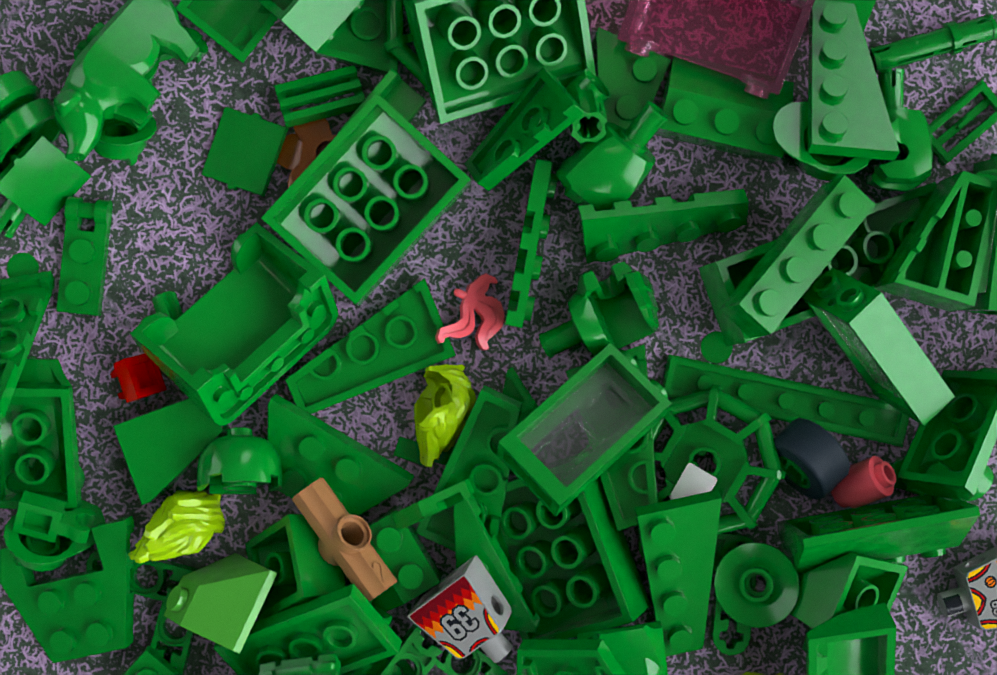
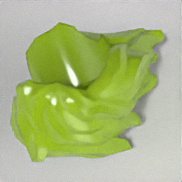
[414,364,476,468]
[128,490,225,564]

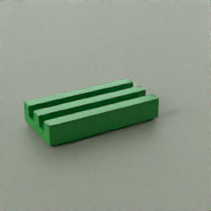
[274,65,365,128]
[928,80,997,166]

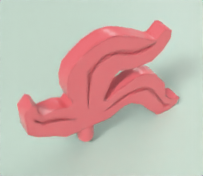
[435,273,505,351]

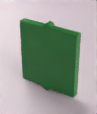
[201,107,289,197]
[0,133,91,226]

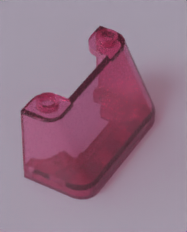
[617,0,815,99]

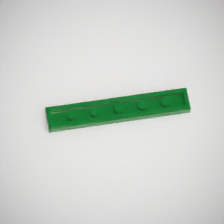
[661,354,909,447]

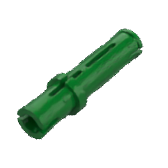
[868,13,997,74]

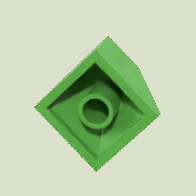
[163,553,277,654]

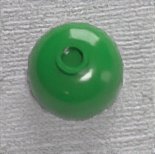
[197,427,282,495]

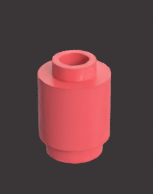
[831,456,896,509]

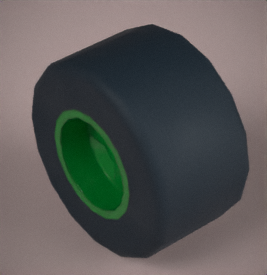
[774,418,850,500]

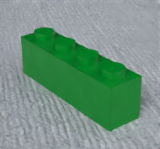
[719,175,876,338]

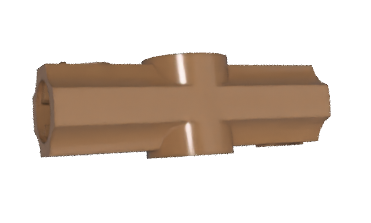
[292,478,397,602]

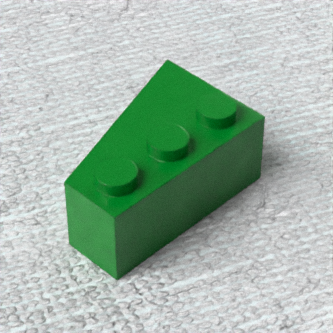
[874,171,997,312]

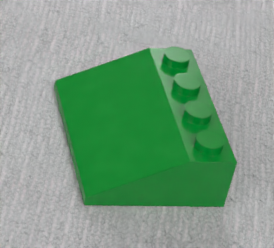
[403,0,596,124]
[261,92,472,306]
[497,450,651,641]
[777,494,980,580]

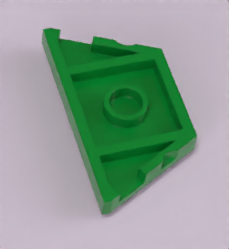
[268,394,414,516]

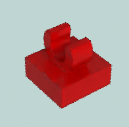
[110,353,167,403]

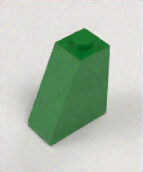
[113,398,230,505]

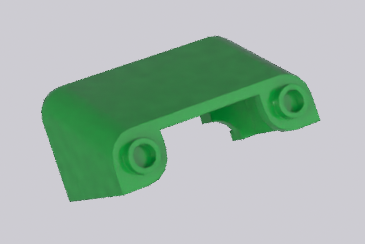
[130,222,338,426]

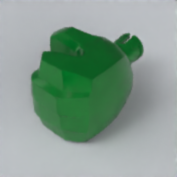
[865,68,933,192]
[556,101,669,211]
[539,262,659,358]

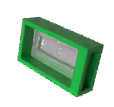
[496,343,671,517]

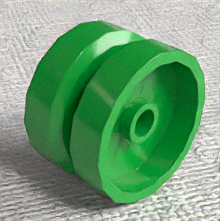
[0,70,61,174]

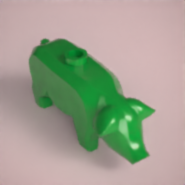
[53,0,208,161]

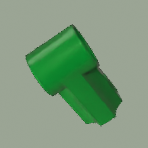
[565,69,610,144]

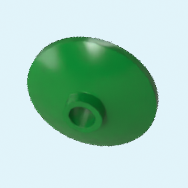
[714,542,800,628]

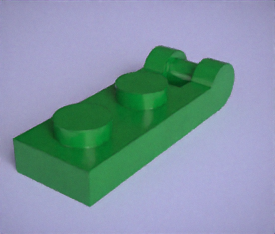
[56,196,113,316]

